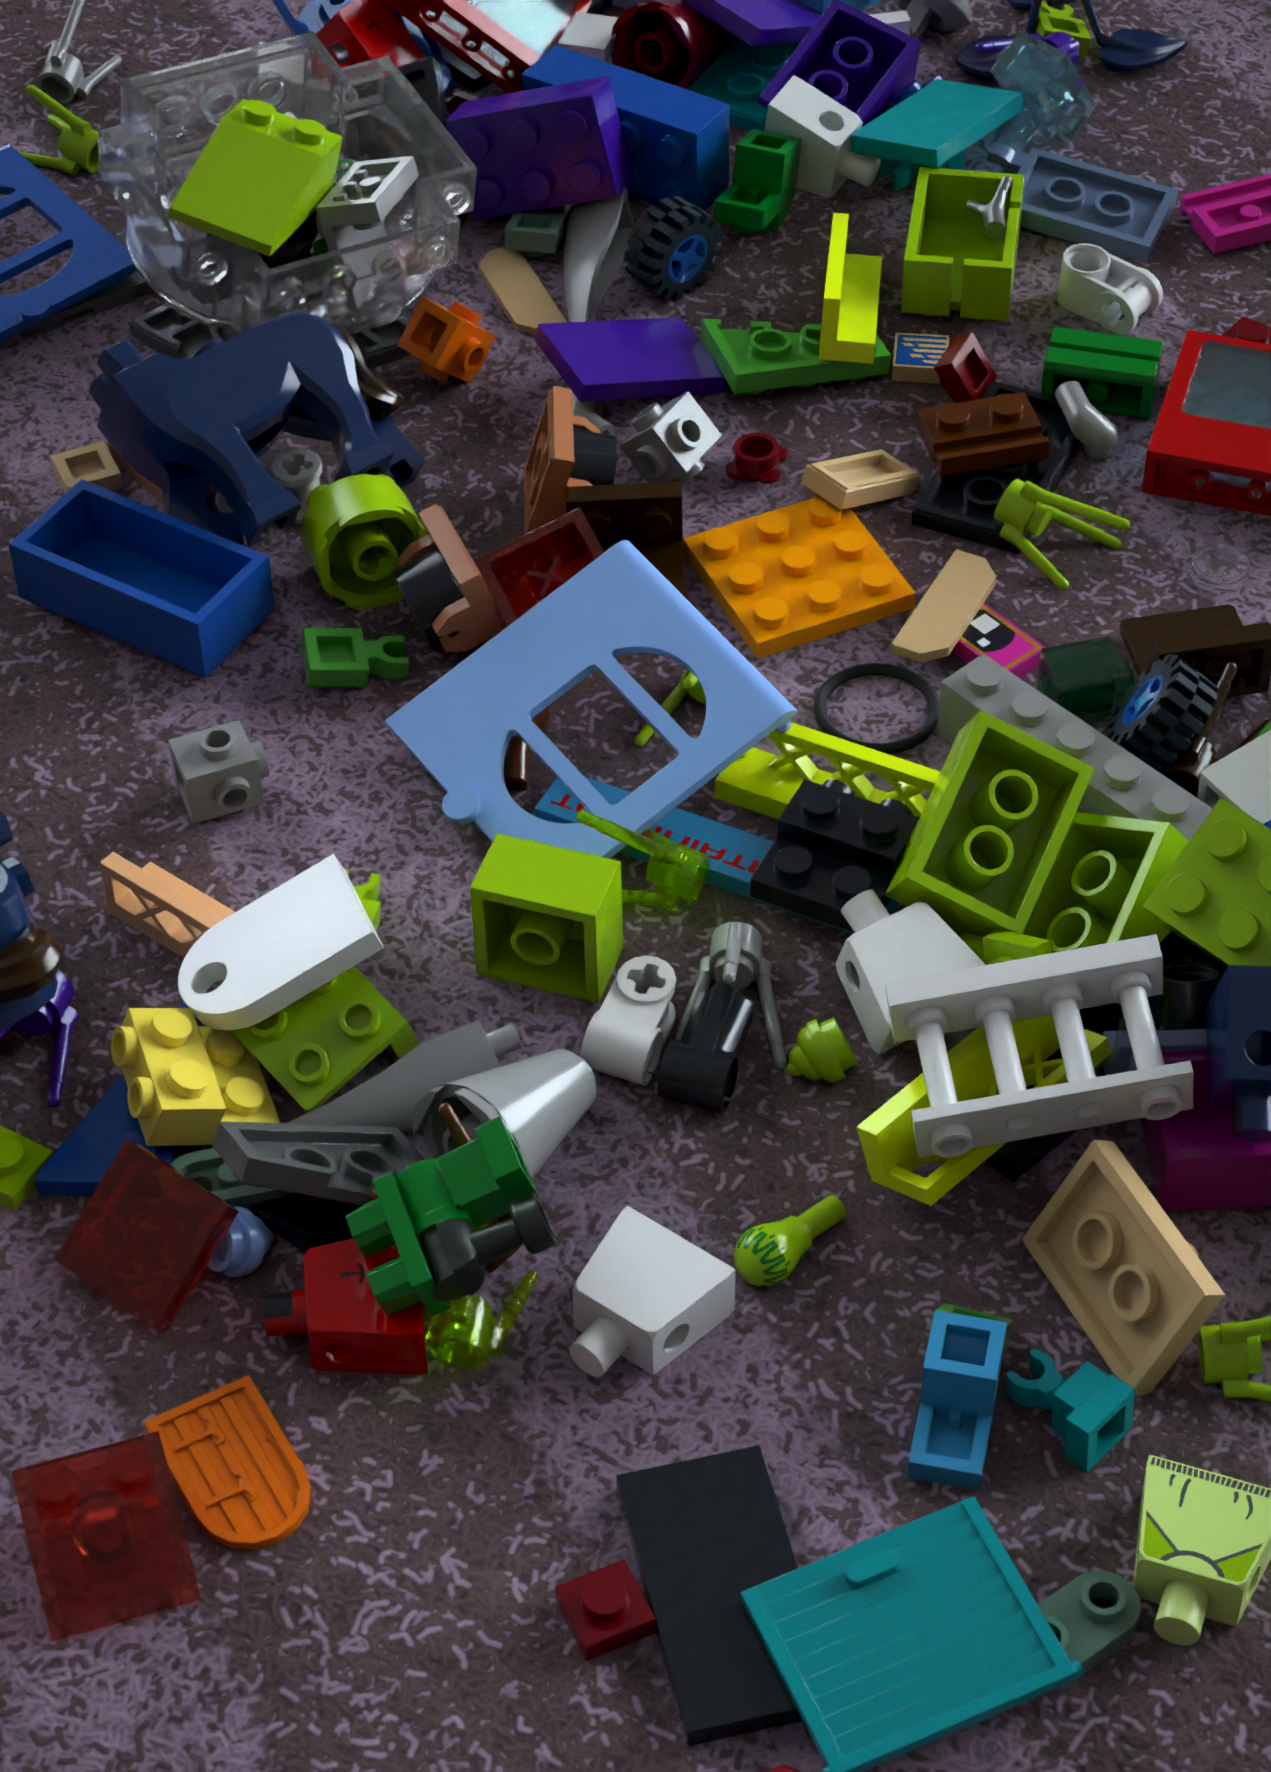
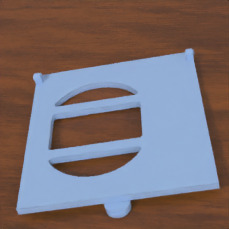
[385,540,798,859]

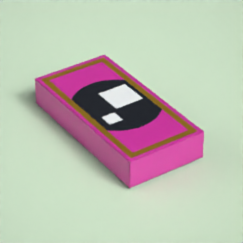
[951,603,1047,678]

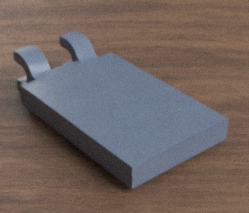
[977,141,1179,261]

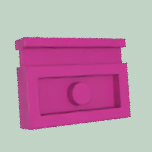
[1179,173,1271,254]

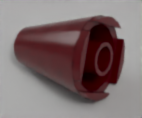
[611,0,734,89]

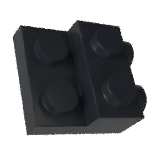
[750,779,920,933]

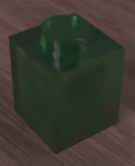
[1037,636,1135,724]

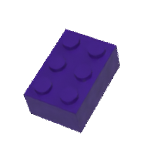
[446,76,634,220]

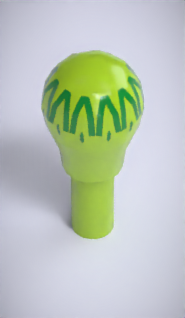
[733,1195,846,1288]

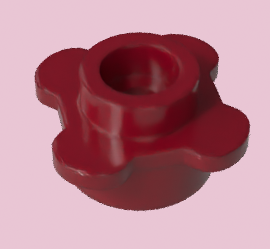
[726,433,787,484]

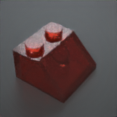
[11,1431,201,1641]

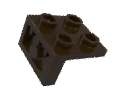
[565,481,689,601]
[1119,605,1271,698]

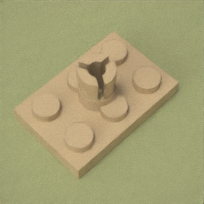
[1022,1140,1225,1396]

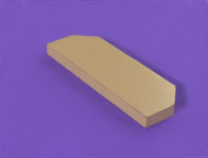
[478,247,567,335]
[891,549,996,663]

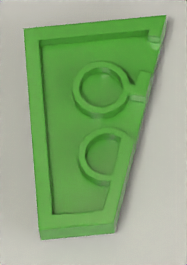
[700,318,891,394]

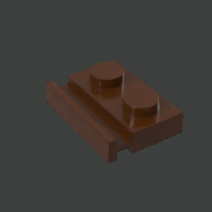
[917,392,1050,477]

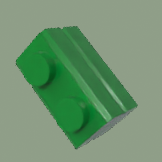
[1041,327,1163,419]

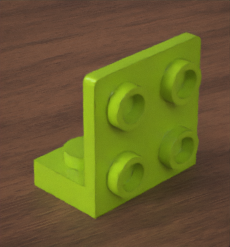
[230,966,421,1113]

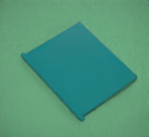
[740,1496,1084,1772]

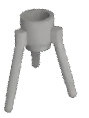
[36,0,122,104]
[675,922,787,1069]

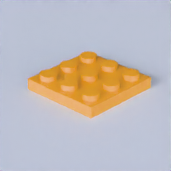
[683,496,916,659]

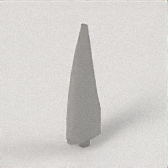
[563,187,635,322]
[287,1020,521,1135]

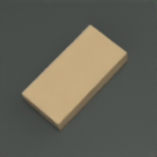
[801,449,921,510]

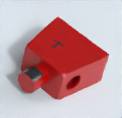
[310,0,426,86]
[263,1238,428,1375]

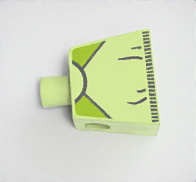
[1133,1454,1271,1645]

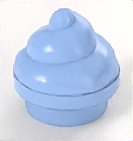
[200,1206,274,1277]

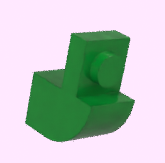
[713,129,802,233]

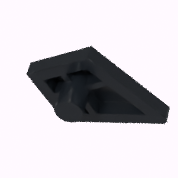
[251,1193,361,1252]

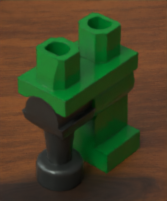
[345,1116,557,1317]

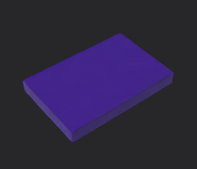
[681,0,822,46]
[534,317,727,402]

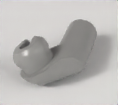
[1055,381,1119,459]

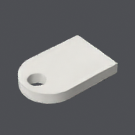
[178,854,384,1030]

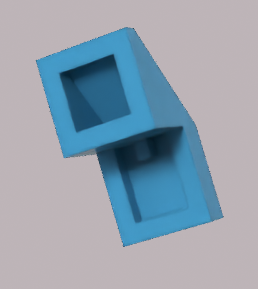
[907,1310,1007,1490]

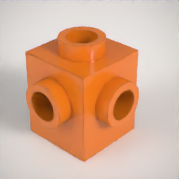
[397,297,496,383]

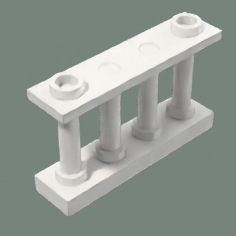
[885,934,1193,1158]

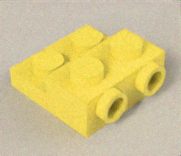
[111,1008,280,1146]

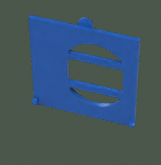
[0,144,142,342]

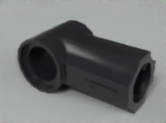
[657,983,754,1112]

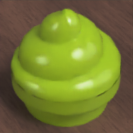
[786,1017,858,1084]

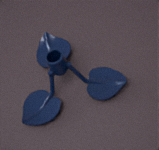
[955,0,1187,78]

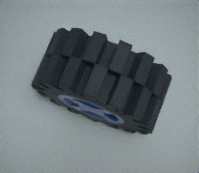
[624,196,723,302]
[1106,654,1217,771]

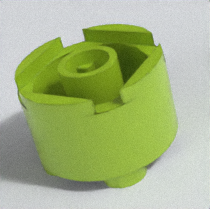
[300,474,428,611]

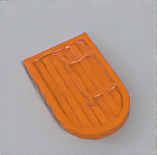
[144,1375,311,1550]

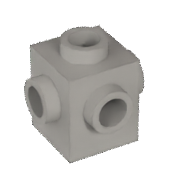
[619,391,722,485]
[168,720,269,824]

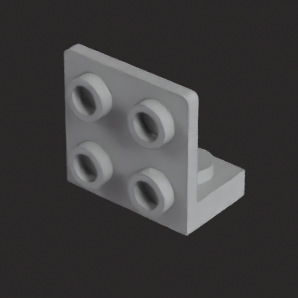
[316,156,419,305]

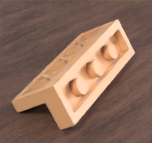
[100,852,235,982]

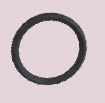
[813,663,939,754]

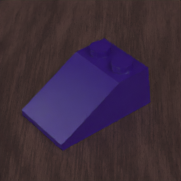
[758,0,921,127]

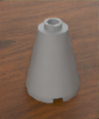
[412,1049,596,1178]

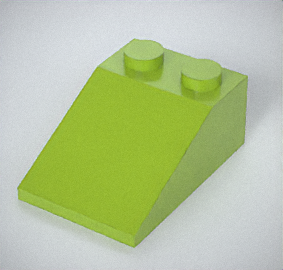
[167,99,343,257]
[1023,812,1189,953]

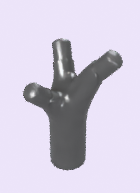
[966,176,1012,241]

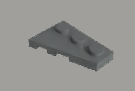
[212,1121,425,1206]

